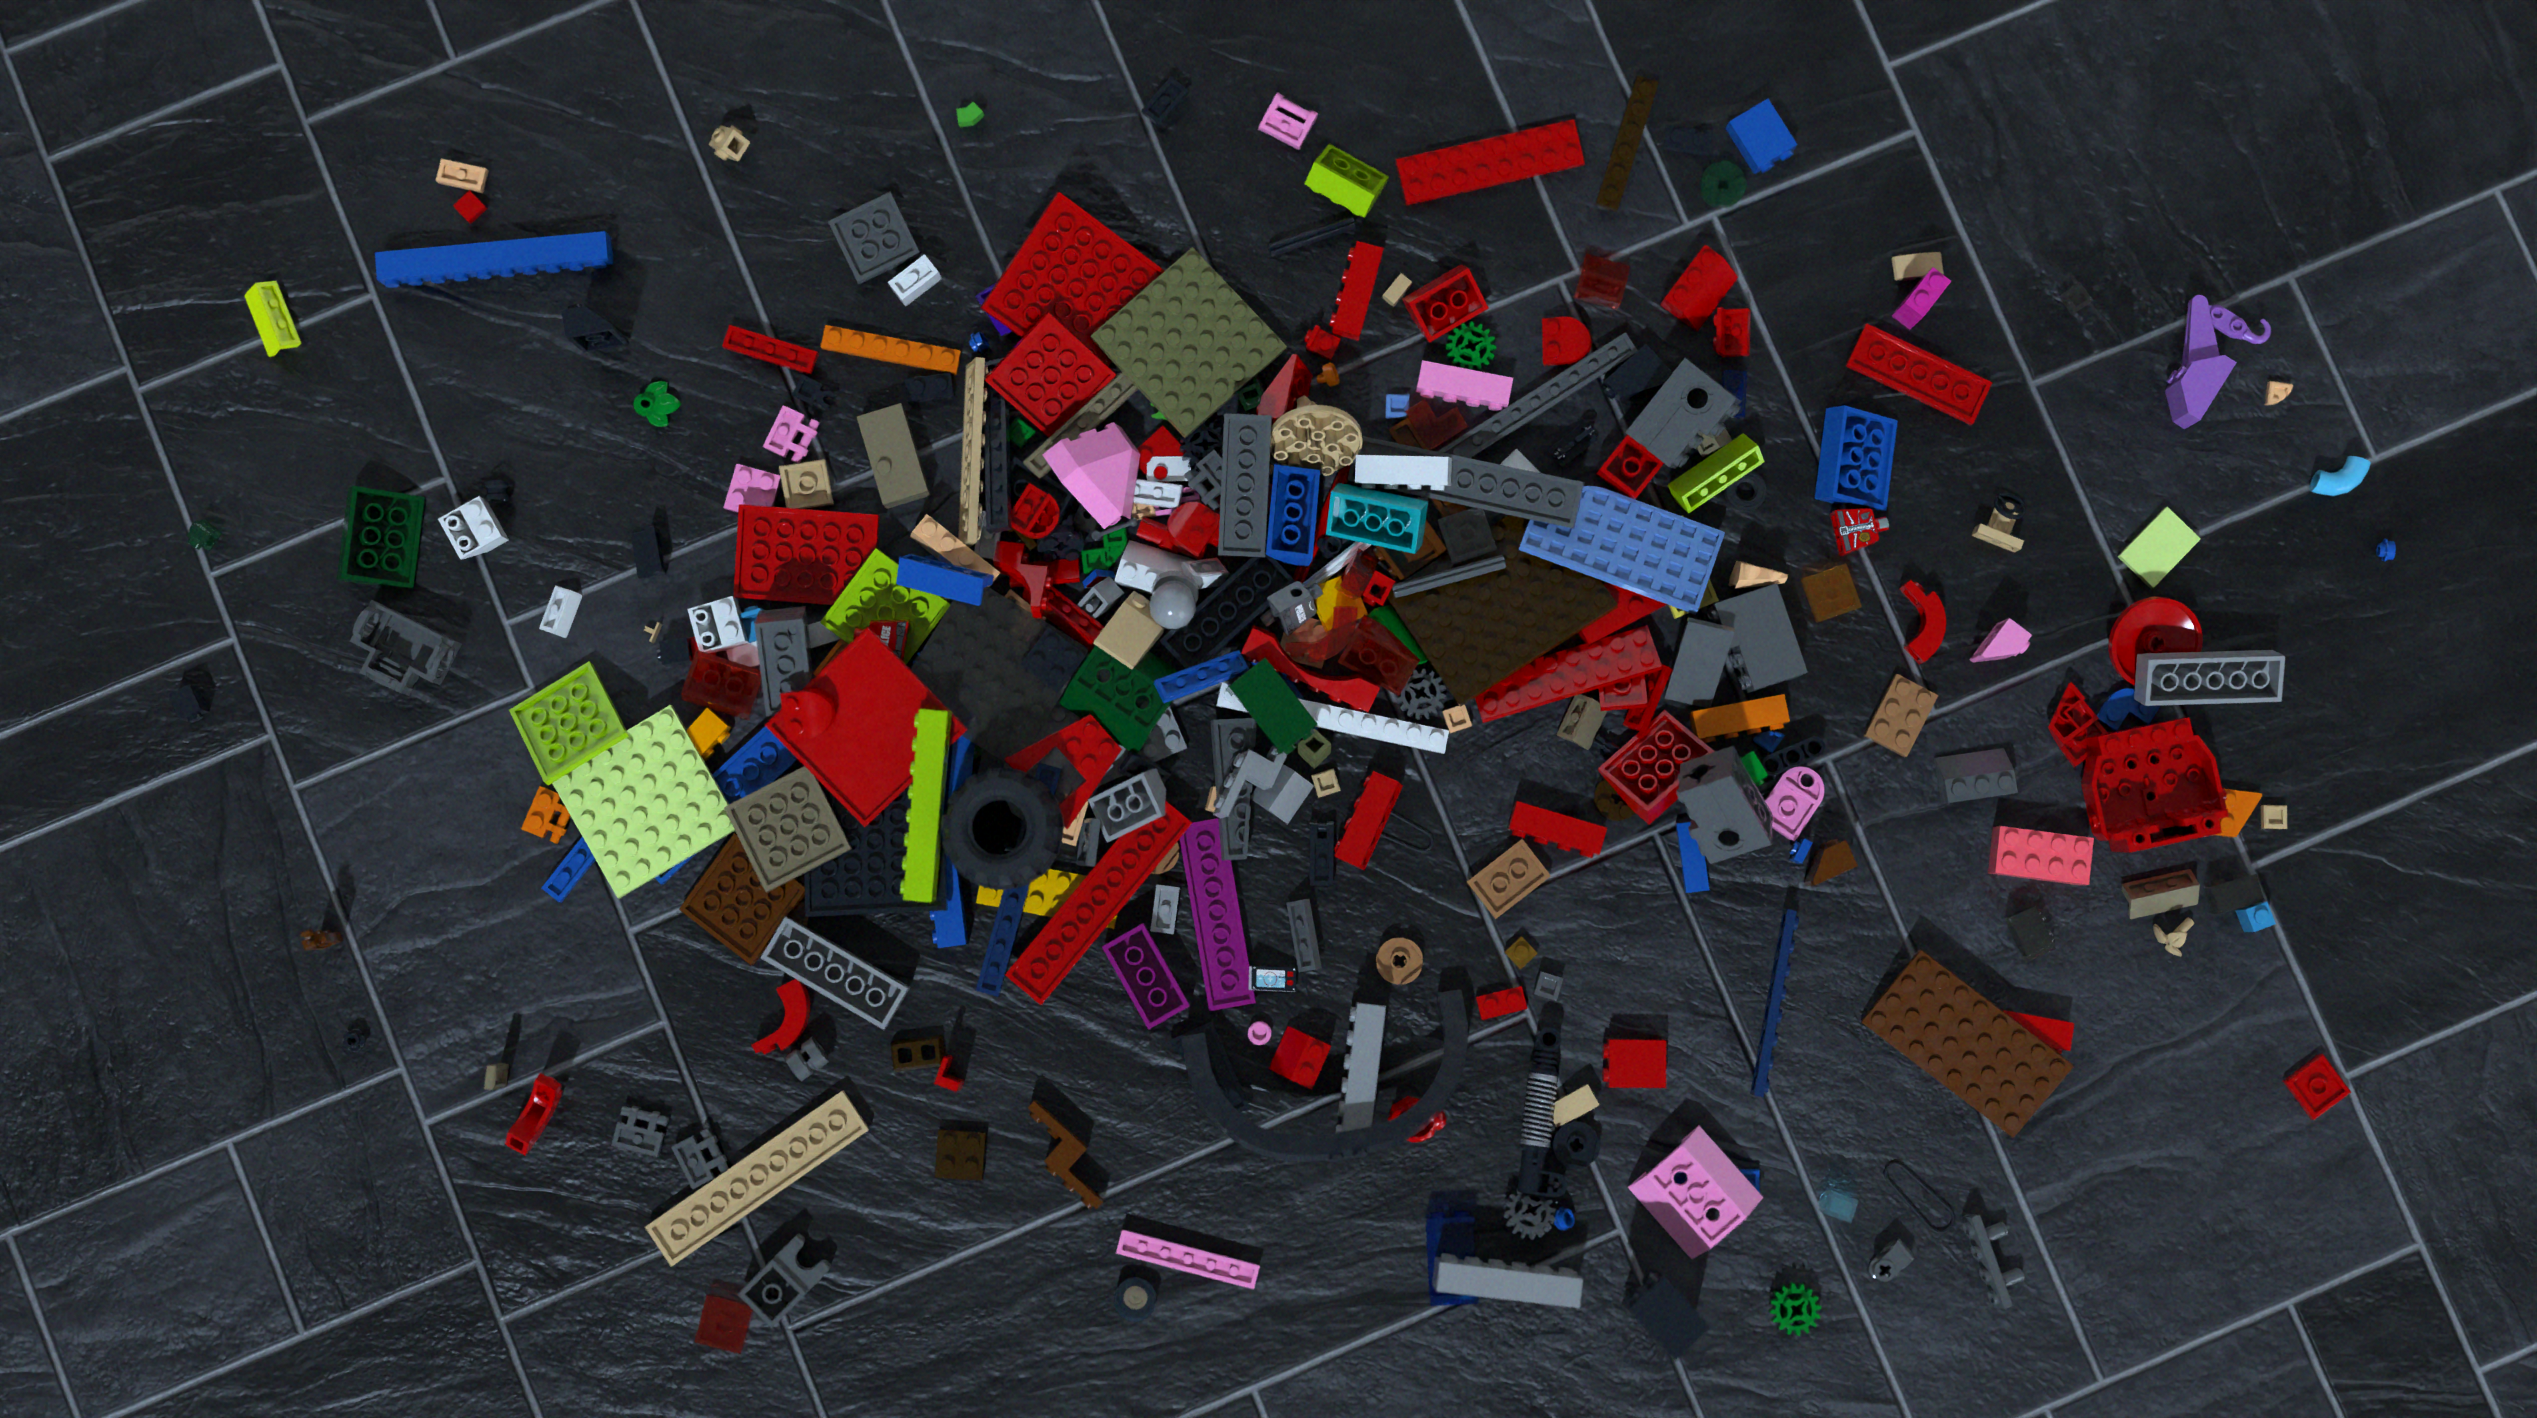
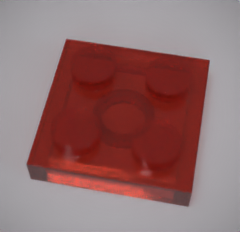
[694,1294,753,1354]

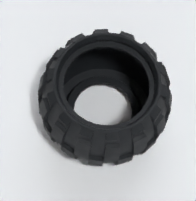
[941,767,1064,890]

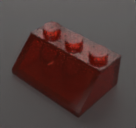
[681,650,762,721]

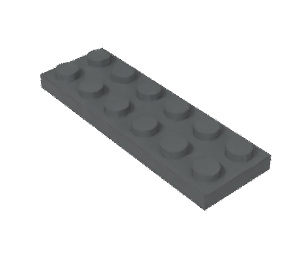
[1218,413,1272,557]

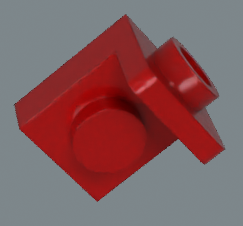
[1304,325,1341,361]

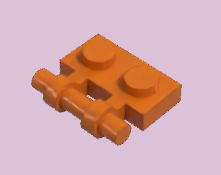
[521,786,571,844]

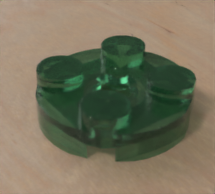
[1700,160,1747,208]

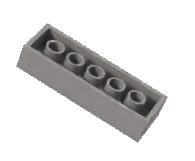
[2134,650,2285,706]
[761,917,910,1030]
[1336,1002,1386,1132]
[1432,1253,1583,1308]

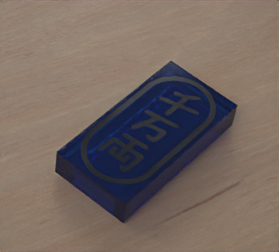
[1722,370,1747,418]

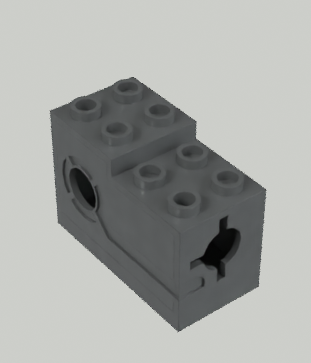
[1626,358,1742,469]
[1706,583,1808,694]
[754,606,814,716]
[1677,746,1773,864]

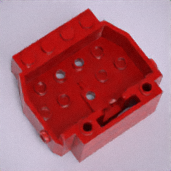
[2081,717,2229,853]

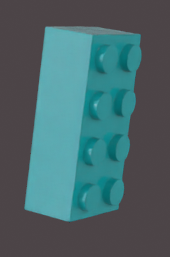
[1326,483,1428,554]

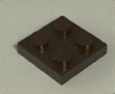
[935,1129,986,1181]

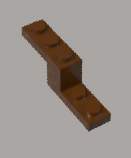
[1028,1100,1104,1209]

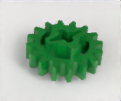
[1446,322,1496,371]
[1768,1282,1822,1336]

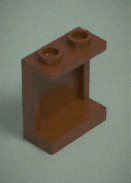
[1373,520,1447,583]

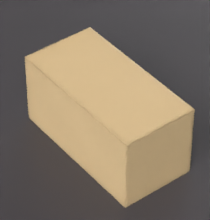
[1383,273,1412,307]

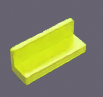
[245,281,301,357]

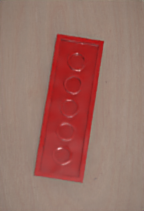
[1846,323,1992,425]

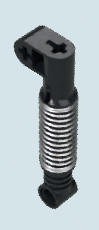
[1517,1027,1567,1197]

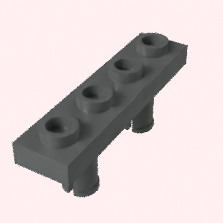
[1962,1214,2024,1309]

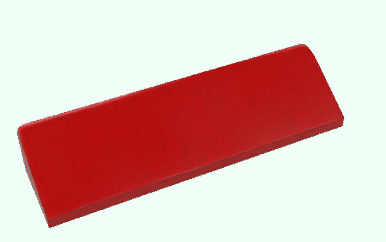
[1023,586,1104,652]

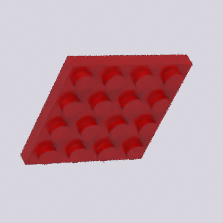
[984,311,1116,438]

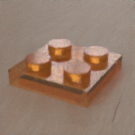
[1801,564,1862,623]

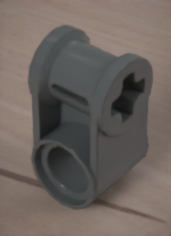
[1868,1237,1915,1282]

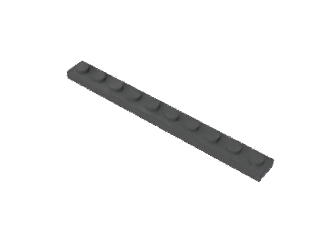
[1437,332,1638,459]

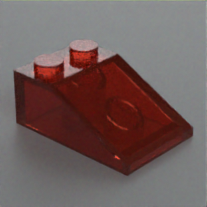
[1338,615,1420,696]

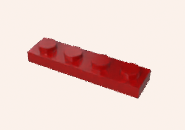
[722,325,819,375]

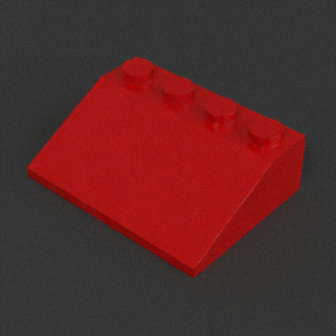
[1598,710,1715,825]

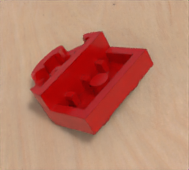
[1542,317,1592,366]
[1011,483,1060,539]
[1167,502,1220,557]
[780,688,835,740]

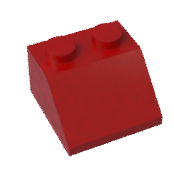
[1269,1026,1331,1089]

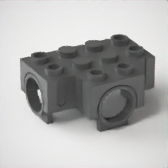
[350,600,462,696]

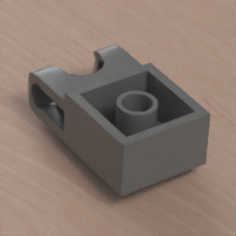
[738,1234,831,1328]

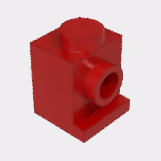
[1359,569,1396,607]

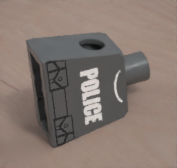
[1267,581,1323,636]

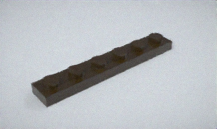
[1595,75,1659,212]

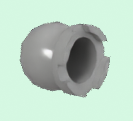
[1149,570,1199,629]

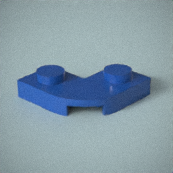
[2097,688,2161,731]

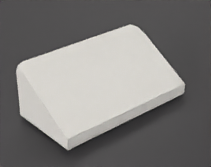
[1181,558,1229,589]
[539,585,582,638]

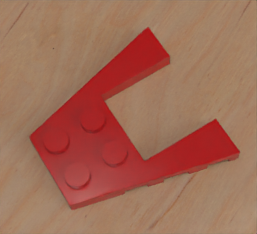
[1004,714,1122,829]

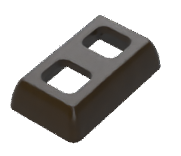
[890,1035,945,1072]

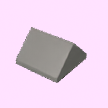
[1250,764,1314,824]

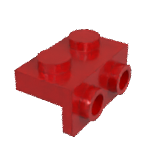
[1713,307,1751,357]

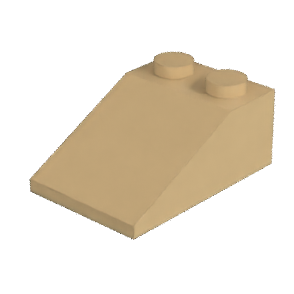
[1093,591,1166,669]

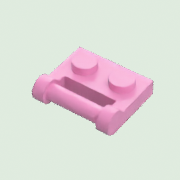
[1259,93,1318,150]

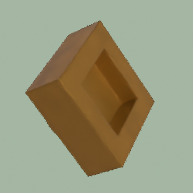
[1504,936,1538,969]

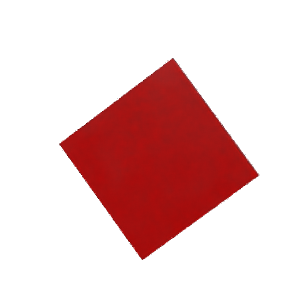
[765,626,968,827]

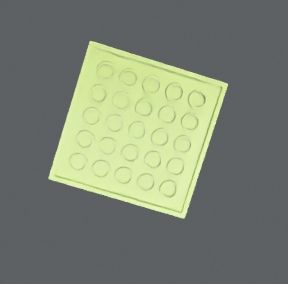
[552,705,735,898]

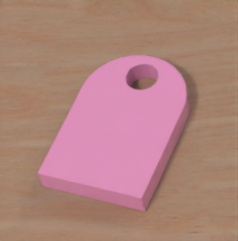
[1765,767,1824,842]

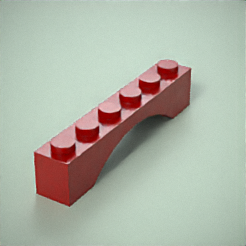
[1241,624,1380,712]

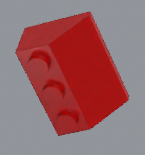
[1661,244,1738,332]
[1402,265,1489,343]

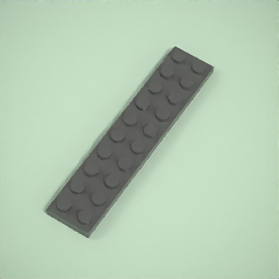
[1348,436,1584,528]

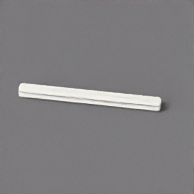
[1260,541,1371,626]

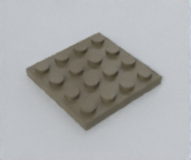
[724,766,852,892]

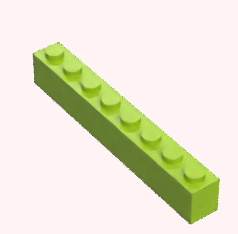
[900,709,952,902]

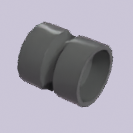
[785,1037,830,1081]

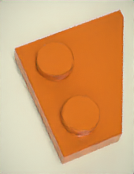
[2215,789,2262,837]

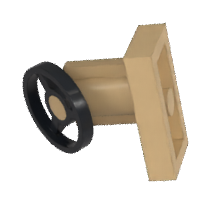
[1971,492,2026,553]

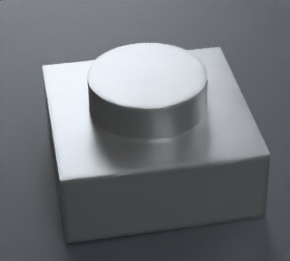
[1533,971,1564,1001]

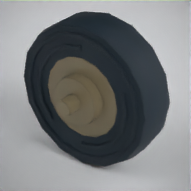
[1114,1277,1157,1322]

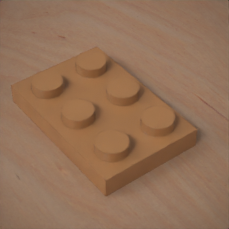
[1864,674,1938,757]
[1466,839,1551,919]

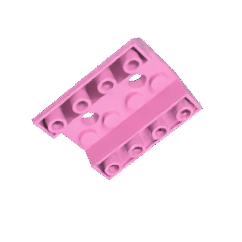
[1628,1125,1763,1259]

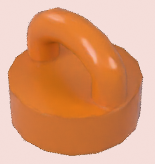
[1316,362,1339,387]

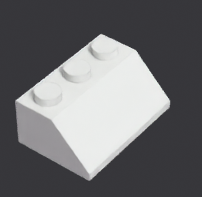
[1114,540,1194,595]

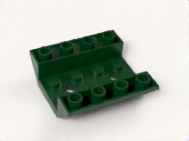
[1059,646,1179,754]

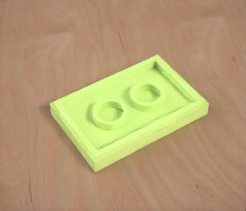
[2117,507,2201,589]

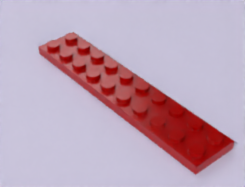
[1005,800,1193,1005]

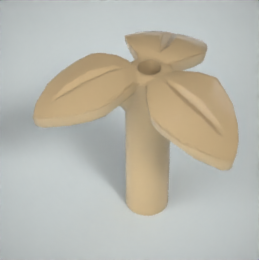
[2153,917,2194,957]

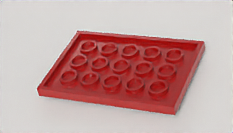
[733,504,880,605]

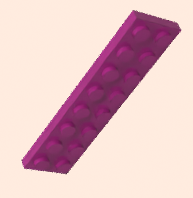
[1180,818,1256,1011]

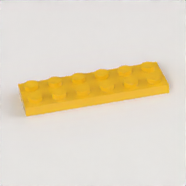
[976,869,1117,929]

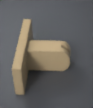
[644,622,663,643]

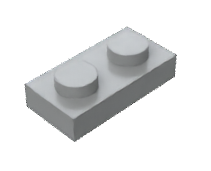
[1150,884,1180,934]

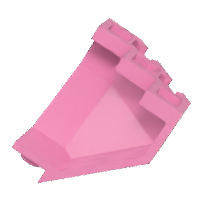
[1043,422,1140,529]

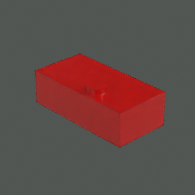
[1578,582,1668,646]

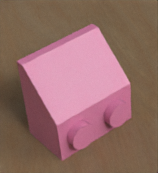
[1970,618,2032,663]

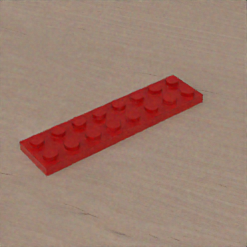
[1396,119,1585,205]
[1475,625,1662,723]

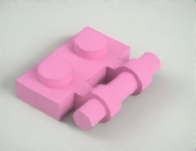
[763,405,819,463]

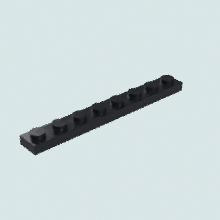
[984,358,1012,534]

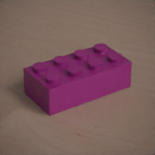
[1102,923,1190,1030]

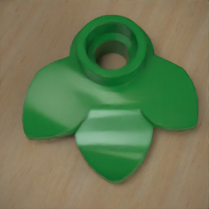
[633,381,681,427]

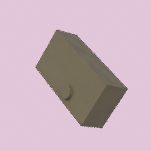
[857,403,931,509]

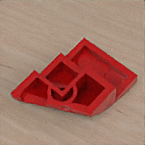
[2048,682,2108,768]

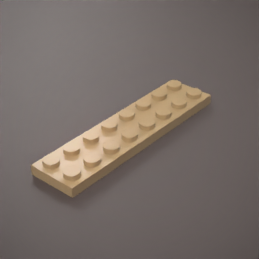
[958,357,988,547]

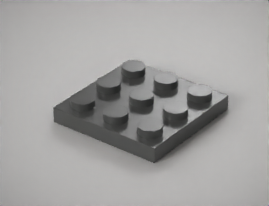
[828,192,921,284]

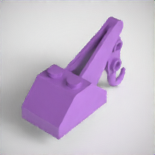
[2165,295,2271,429]

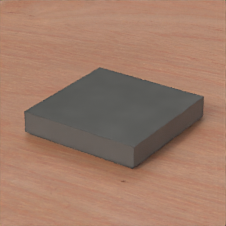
[1076,818,1101,866]

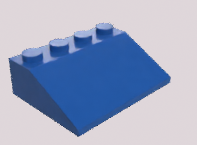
[1815,405,1898,511]

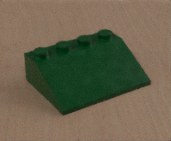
[336,486,425,589]

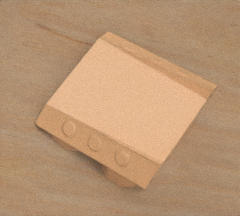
[1729,561,1788,589]

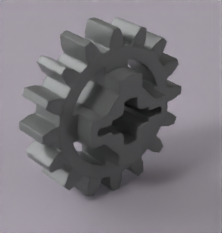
[1396,669,1447,720]
[1503,1190,1556,1240]

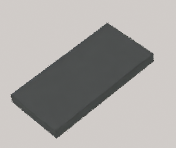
[1664,617,1735,708]

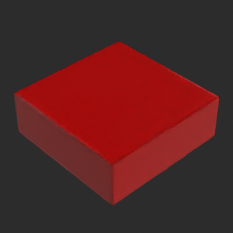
[453,190,487,224]

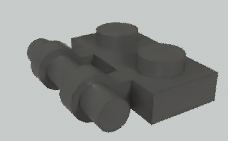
[1184,450,1222,511]
[612,1106,669,1157]
[671,1128,729,1189]

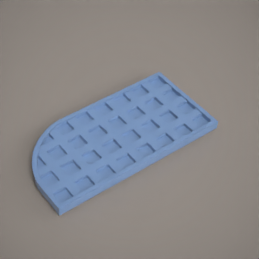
[1519,486,1725,615]

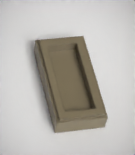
[484,1063,509,1090]

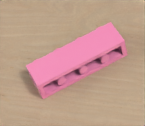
[1416,360,1513,411]

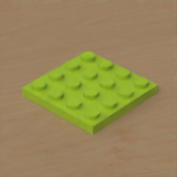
[820,548,952,664]
[509,661,629,785]

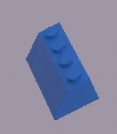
[1266,464,1320,567]

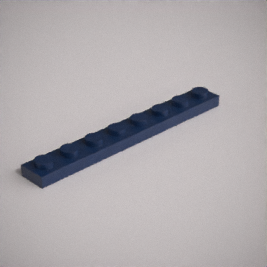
[1750,909,1799,1097]

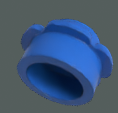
[969,331,990,353]
[2376,539,2396,562]
[1553,1207,1574,1231]

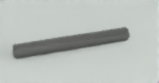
[1392,555,1506,598]

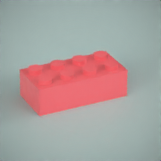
[1988,826,2094,885]

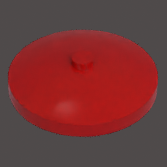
[2108,597,2203,685]

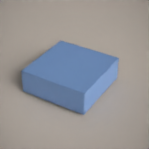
[1386,394,1409,419]

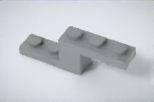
[1213,745,1287,818]

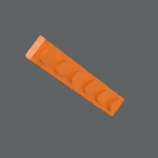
[821,325,962,375]

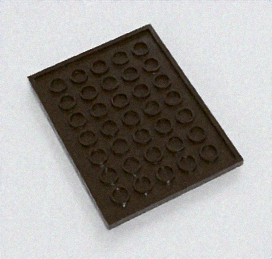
[1387,515,1618,707]

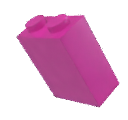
[1892,267,1951,330]

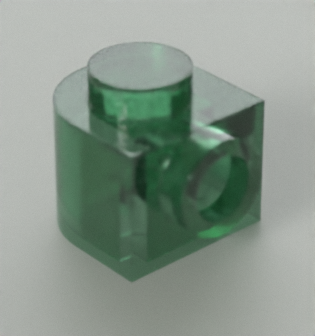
[186,520,221,551]

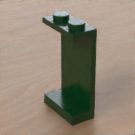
[1226,658,1318,755]

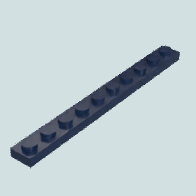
[976,763,1062,997]

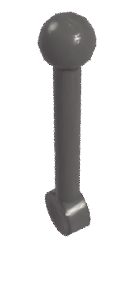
[1092,517,1138,541]

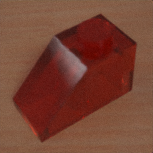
[1334,548,1378,600]

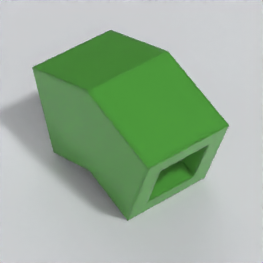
[957,102,984,127]

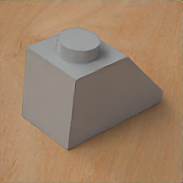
[1077,576,1125,621]

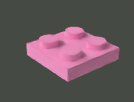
[723,464,781,513]

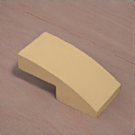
[1892,252,1944,280]
[1550,1084,1599,1127]

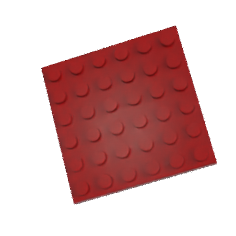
[980,192,1165,366]

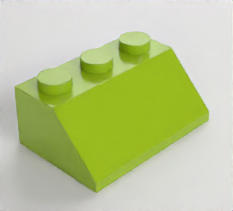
[1304,144,1389,217]

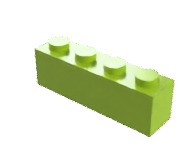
[1668,433,1765,513]

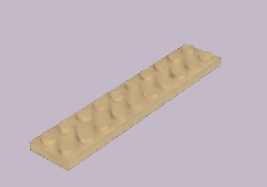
[645,1090,870,1267]

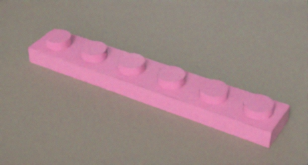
[1116,1229,1260,1289]

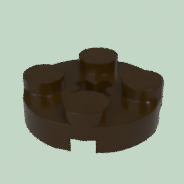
[1593,779,1635,821]

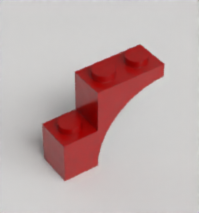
[993,541,1053,619]

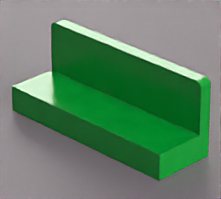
[1361,605,1428,678]

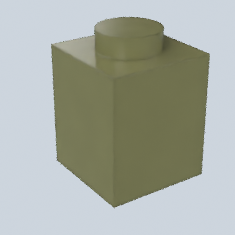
[1298,728,1331,769]

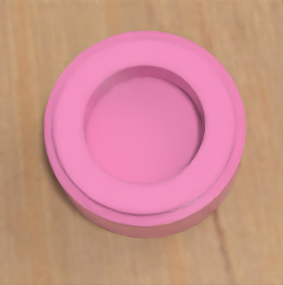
[1248,1021,1271,1045]

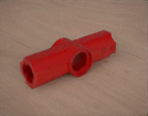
[1136,517,1208,560]

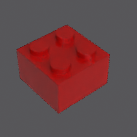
[1596,434,1664,500]

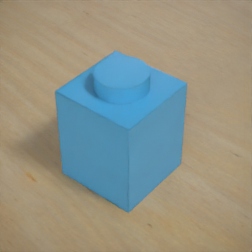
[2235,902,2276,932]

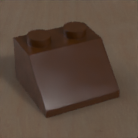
[1804,838,1858,886]

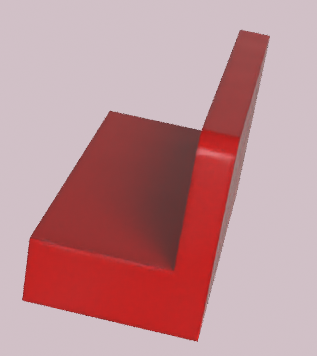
[934,1055,965,1092]

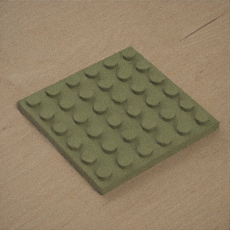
[1091,247,1287,438]

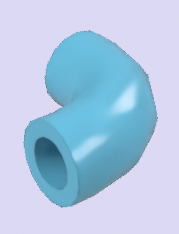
[2309,456,2371,496]

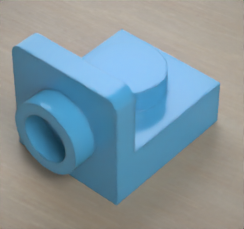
[739,606,764,643]

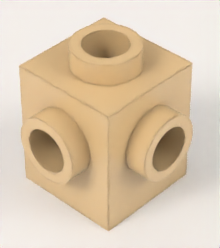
[709,126,750,161]

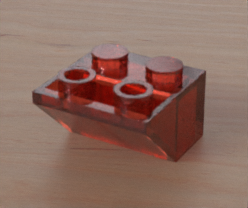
[1573,253,1630,310]

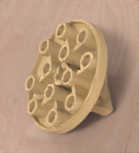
[1270,395,1362,476]

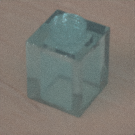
[1818,1189,1859,1223]

